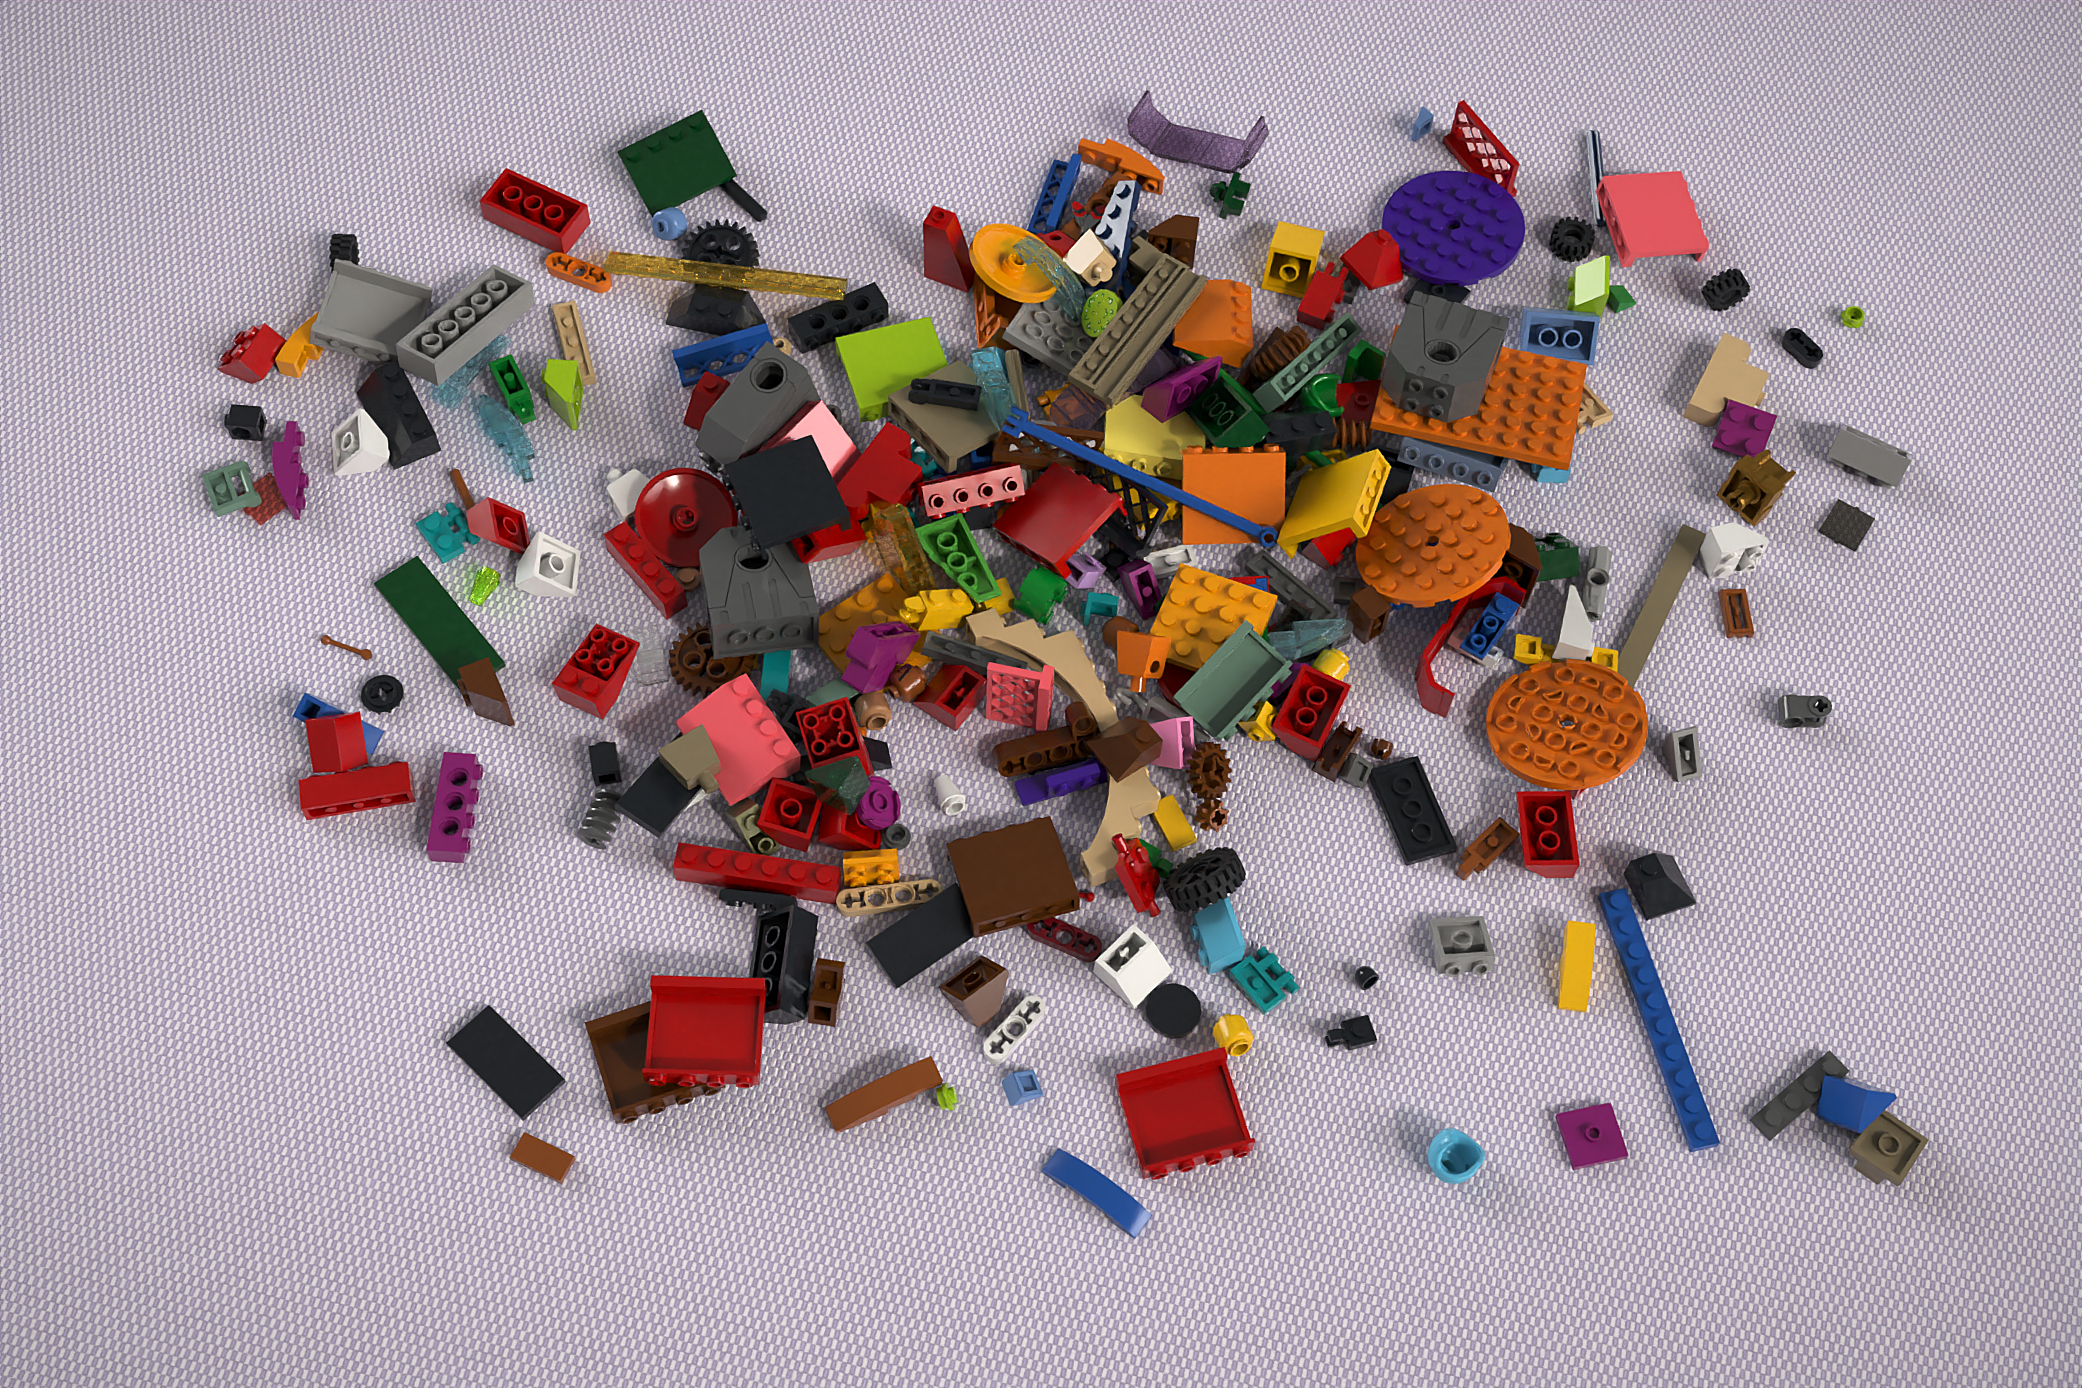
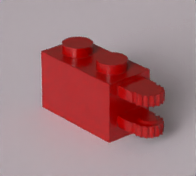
[1297,262,1349,331]

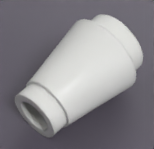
[934,775,966,815]

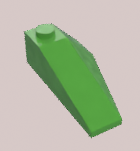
[914,513,1001,604]

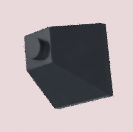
[1623,853,1697,921]

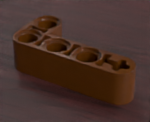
[991,701,1097,777]

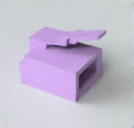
[1065,551,1106,589]

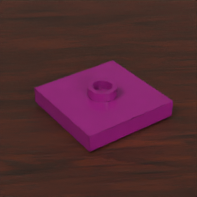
[1555,1102,1629,1170]

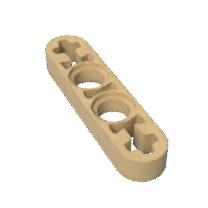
[836,879,942,917]

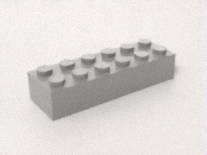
[395,264,535,386]

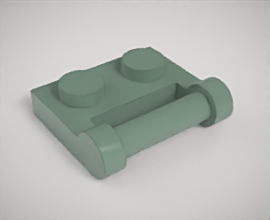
[202,461,262,517]

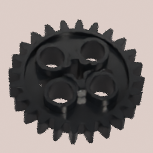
[681,219,760,289]

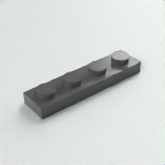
[1245,549,1339,632]
[921,630,1028,685]
[1749,1050,1850,1141]

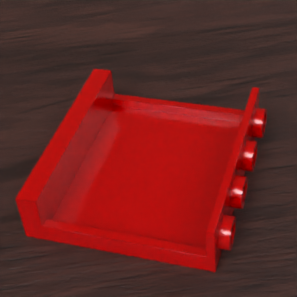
[992,461,1128,579]
[642,975,767,1088]
[1115,1047,1255,1180]

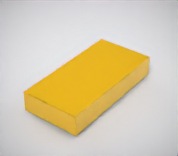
[1151,794,1197,852]

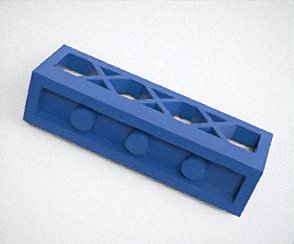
[1027,153,1082,235]
[672,323,774,388]

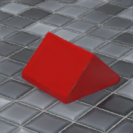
[305,711,368,773]

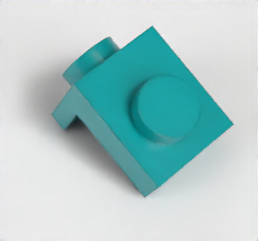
[1080,592,1119,626]

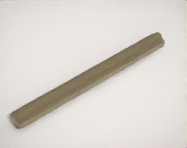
[1005,349,1041,486]

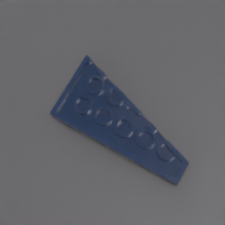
[1066,180,1141,306]

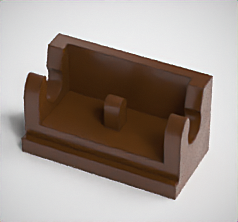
[1311,721,1363,783]

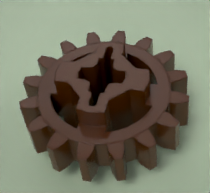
[1186,742,1232,800]

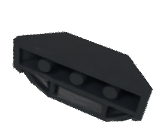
[666,282,766,336]

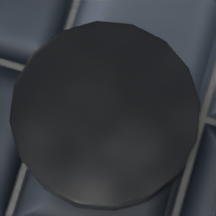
[1145,983,1202,1039]

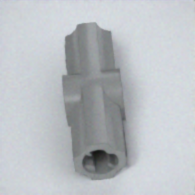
[1581,545,1612,622]

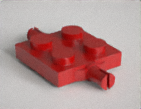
[1111,833,1161,917]

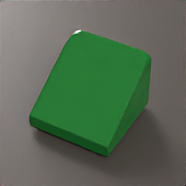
[1607,285,1636,313]

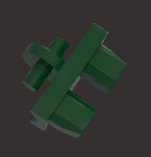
[1209,171,1251,219]

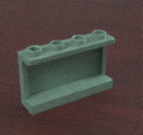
[1172,620,1293,743]

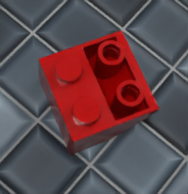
[218,323,287,384]
[913,664,987,732]

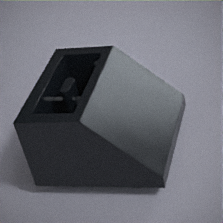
[1367,442,1415,506]

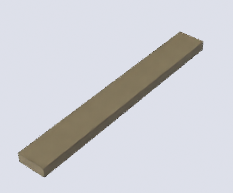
[1617,524,1706,688]

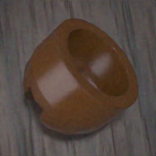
[1371,739,1394,760]

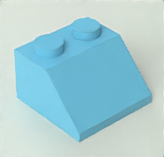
[1190,896,1246,974]

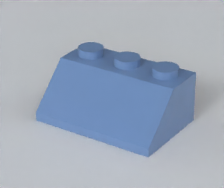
[1520,307,1600,366]

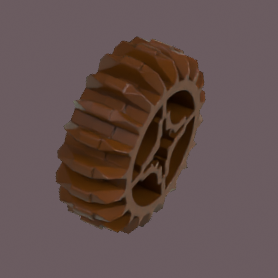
[1249,325,1311,381]

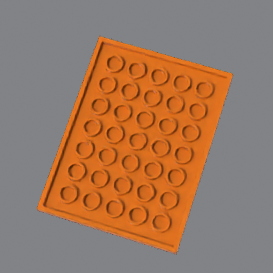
[1370,324,1587,471]

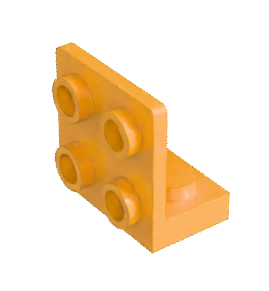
[843,848,899,888]

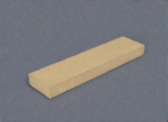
[551,300,597,386]

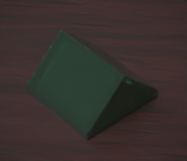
[805,755,871,816]

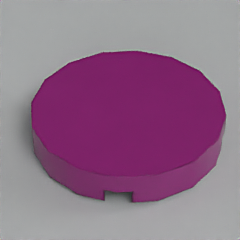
[853,776,901,830]

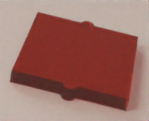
[238,472,286,526]

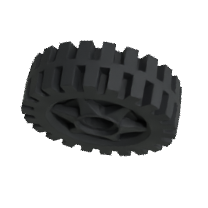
[1163,847,1246,912]

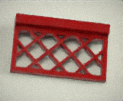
[1442,100,1520,198]

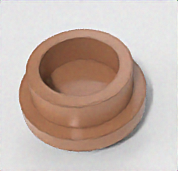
[675,567,700,592]

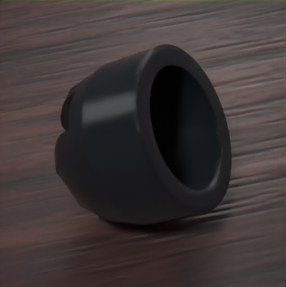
[1021,351,1041,369]
[1355,966,1379,990]

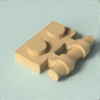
[1576,382,1614,434]

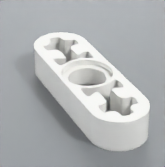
[984,995,1046,1064]

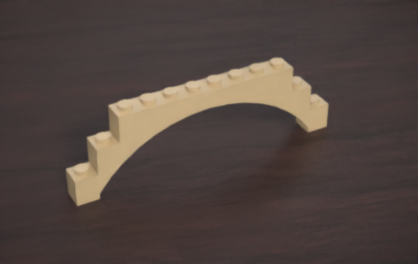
[965,608,1161,888]

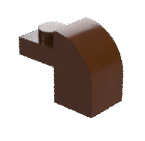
[808,958,845,1027]

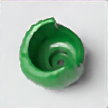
[1299,373,1344,418]

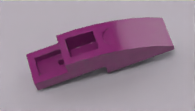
[272,421,309,520]

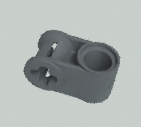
[1777,694,1832,728]

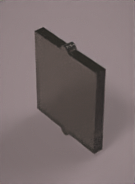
[1818,499,1875,552]

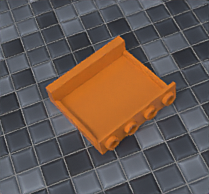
[1180,443,1286,545]

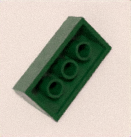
[1184,376,1270,447]

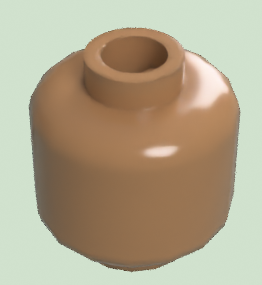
[854,691,892,731]

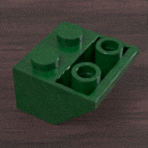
[1533,532,1579,582]

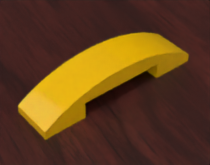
[1513,633,1618,672]

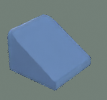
[1411,106,1434,142]
[1002,1069,1044,1106]

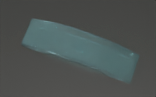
[1013,236,1087,323]
[432,334,512,411]

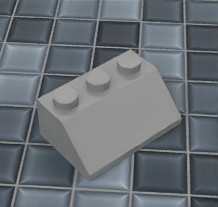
[1827,423,1912,488]

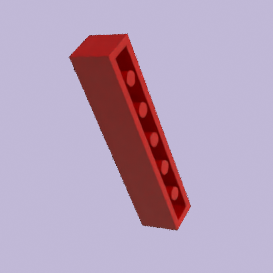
[673,842,842,905]

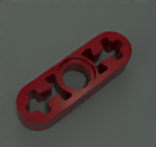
[1027,917,1102,963]

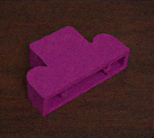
[841,621,921,694]

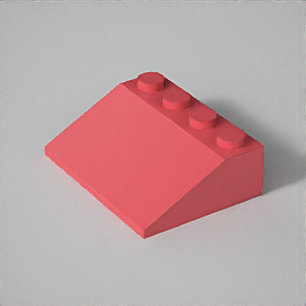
[676,673,801,806]

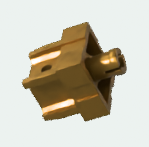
[1716,449,1796,527]

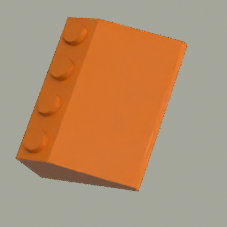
[1173,279,1253,369]

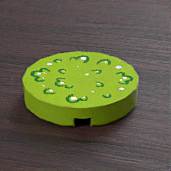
[1081,289,1123,339]

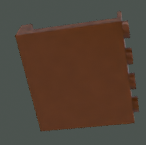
[946,816,1080,938]
[585,1001,726,1124]

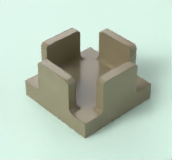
[1122,235,1163,288]
[1848,1110,1929,1187]

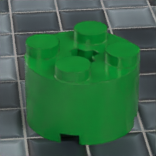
[1013,564,1068,625]

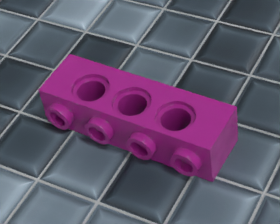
[426,752,483,863]

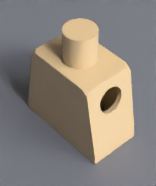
[1058,228,1116,287]

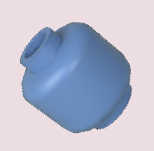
[651,207,687,241]

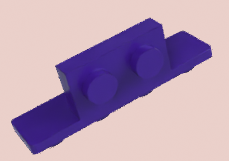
[1015,758,1107,806]

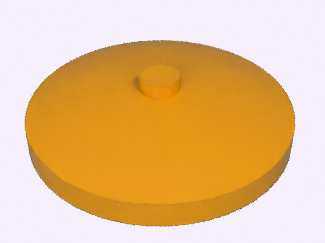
[969,223,1062,303]

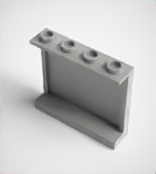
[309,259,433,372]

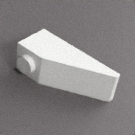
[1552,585,1595,661]

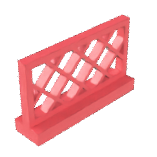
[986,662,1055,734]

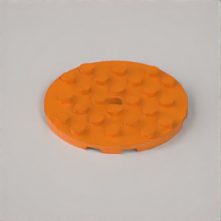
[1356,484,1511,608]
[1486,659,1648,790]

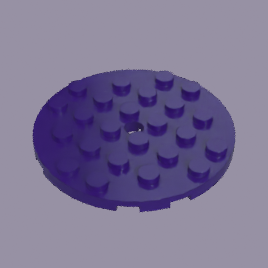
[1382,170,1525,286]

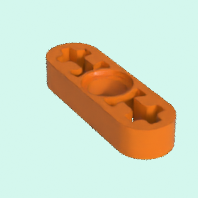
[546,252,612,293]

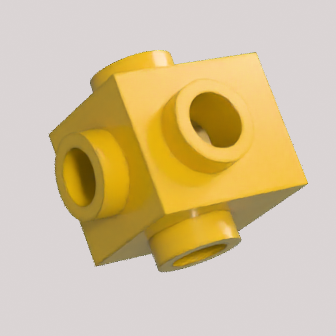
[1238,700,1278,742]

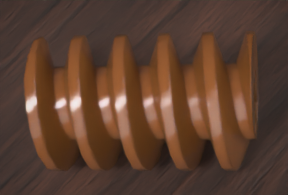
[1331,416,1373,452]

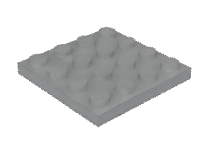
[1002,291,1096,377]

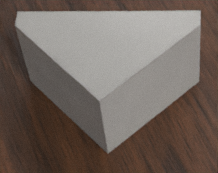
[1661,726,1702,783]

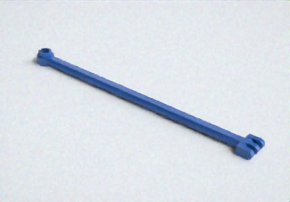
[1002,406,1278,547]

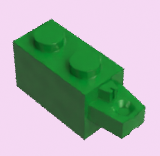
[488,354,536,425]

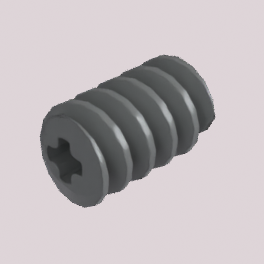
[577,789,623,850]

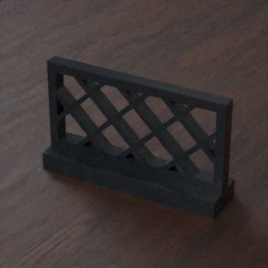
[1082,449,1169,559]

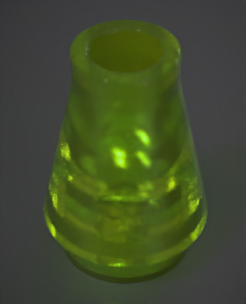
[468,566,501,607]

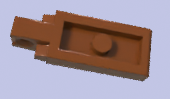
[1456,817,1520,881]

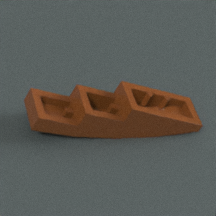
[825,1056,943,1134]

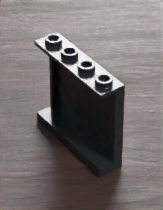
[722,434,851,560]

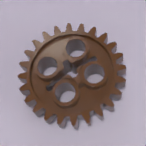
[668,621,755,699]

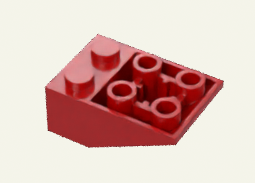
[551,623,640,720]
[796,697,875,792]

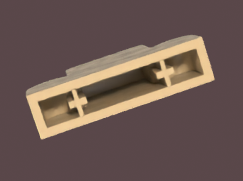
[1683,333,1769,426]

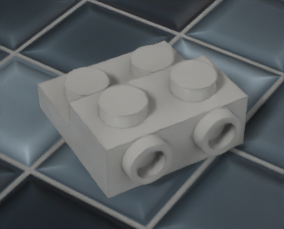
[1428,916,1495,977]

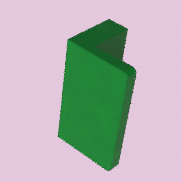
[1342,339,1386,383]

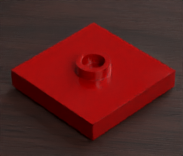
[1336,379,1381,427]

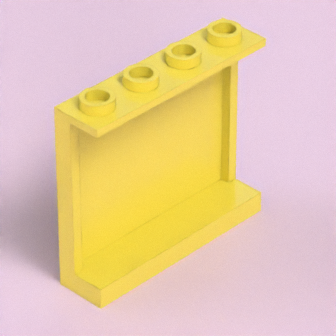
[1100,393,1205,480]

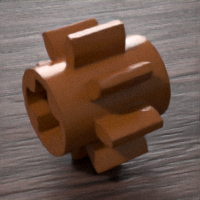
[1194,798,1229,832]

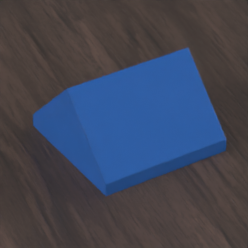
[1816,1075,1897,1133]

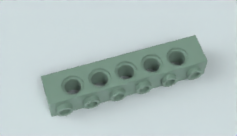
[1253,312,1363,413]

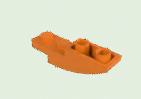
[1078,138,1165,195]

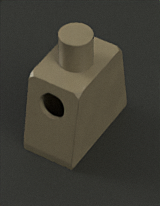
[658,724,721,794]

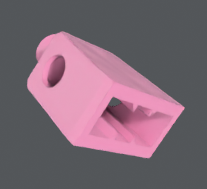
[1149,716,1195,769]

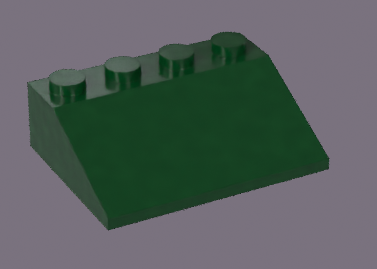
[617,110,737,218]

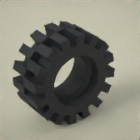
[1549,216,1596,262]
[329,234,359,273]
[1702,268,1750,312]

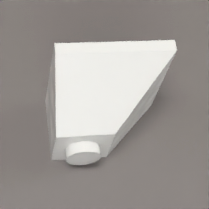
[331,408,390,476]
[515,531,581,597]

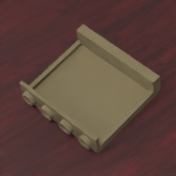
[888,360,1019,474]

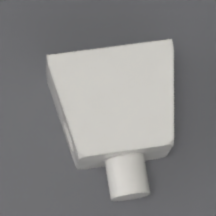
[606,468,650,528]

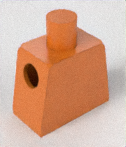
[1117,630,1171,693]

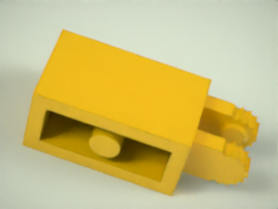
[897,588,974,631]

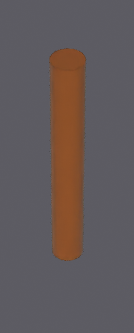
[450,469,475,510]

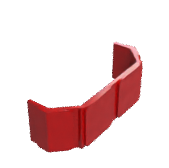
[1415,576,1527,718]

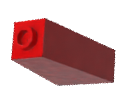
[923,205,976,293]
[791,518,867,564]

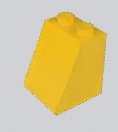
[1261,221,1325,298]

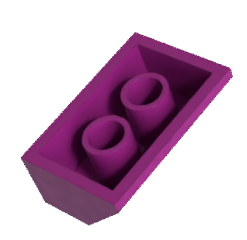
[1141,356,1223,423]

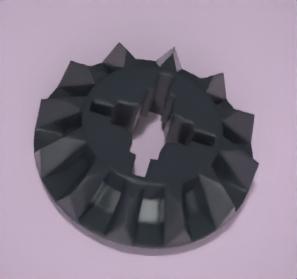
[361,675,404,715]

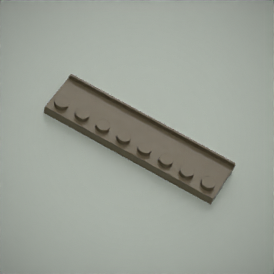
[1067,253,1207,409]

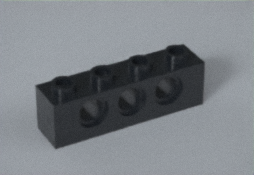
[787,282,889,354]

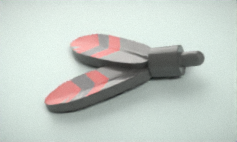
[1071,201,1106,237]

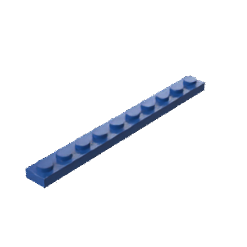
[1598,888,1720,1152]

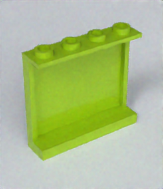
[835,316,948,423]

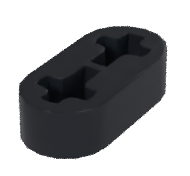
[1781,328,1823,369]

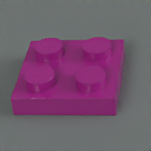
[1711,399,1777,458]

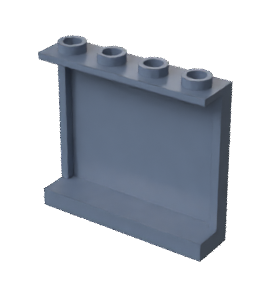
[1397,437,1509,493]

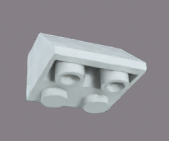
[1698,522,1770,579]
[1094,924,1172,1009]

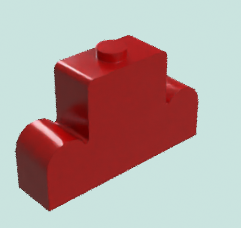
[837,422,923,520]

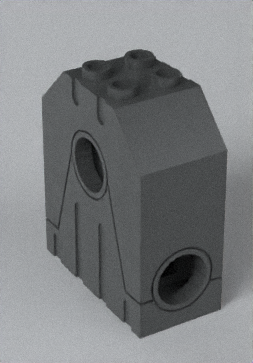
[1381,291,1510,423]
[695,341,821,476]
[699,526,819,659]

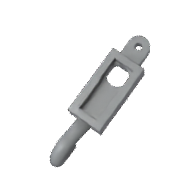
[1115,686,1211,745]

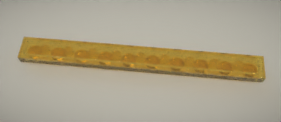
[604,251,848,300]

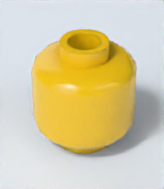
[1311,648,1350,681]
[1212,1014,1254,1057]

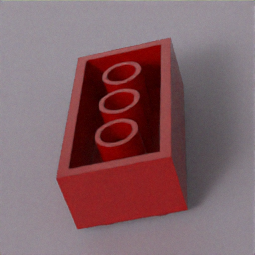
[479,168,591,254]

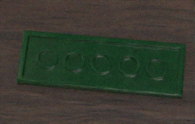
[374,556,506,695]

